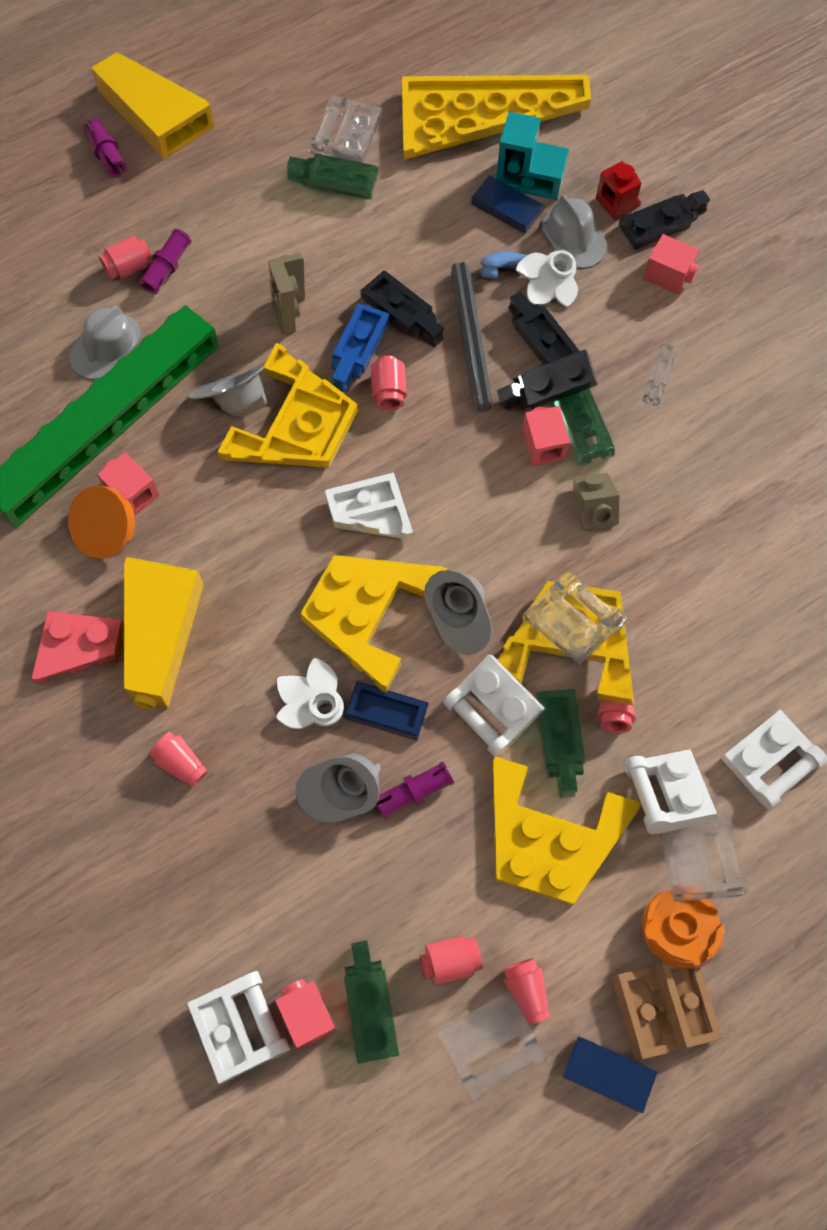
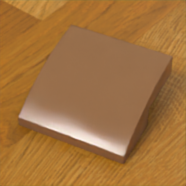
[611,963,723,1061]

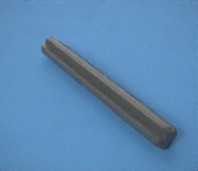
[451,262,493,411]

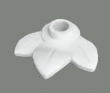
[516,250,578,307]
[276,658,344,729]

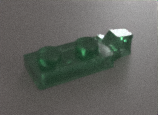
[287,154,378,200]
[535,689,585,798]
[344,940,399,1064]

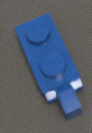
[331,303,390,394]

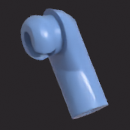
[480,251,527,279]

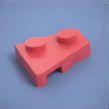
[32,611,124,684]

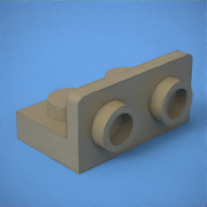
[268,253,305,335]

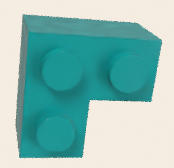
[496,112,569,201]

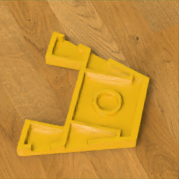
[218,343,358,468]
[300,555,448,693]
[497,581,634,706]
[492,756,641,906]

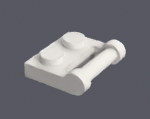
[443,655,545,757]
[721,709,827,810]
[623,749,717,834]
[187,971,290,1084]

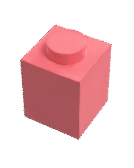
[643,234,700,294]
[522,406,571,466]
[97,452,159,516]
[275,979,337,1050]

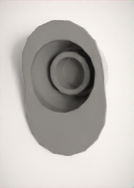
[542,195,607,269]
[69,305,141,379]
[188,365,267,417]
[424,569,492,655]
[295,753,381,823]

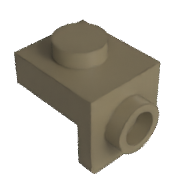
[573,473,620,530]

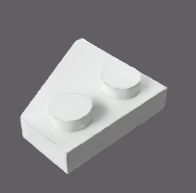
[325,472,413,540]

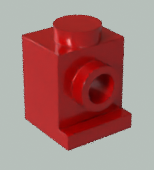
[596,161,642,220]

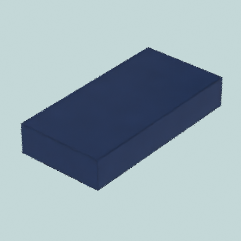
[471,175,544,234]
[345,681,429,741]
[562,1036,657,1113]

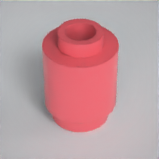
[99,235,152,280]
[370,356,407,410]
[419,935,482,986]

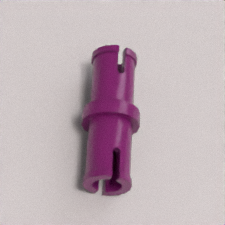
[83,119,127,178]
[139,228,192,295]
[377,761,454,820]

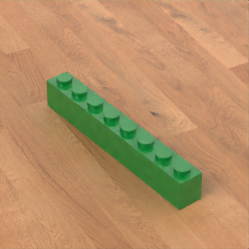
[0,305,219,529]

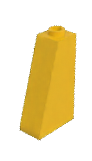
[91,52,215,159]
[124,557,204,710]

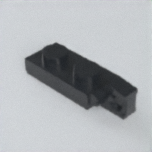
[618,190,710,250]
[360,270,444,348]
[508,291,580,365]
[497,349,598,410]

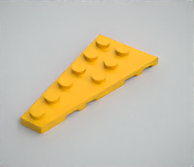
[402,75,591,160]

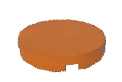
[68,486,135,559]
[641,888,725,969]

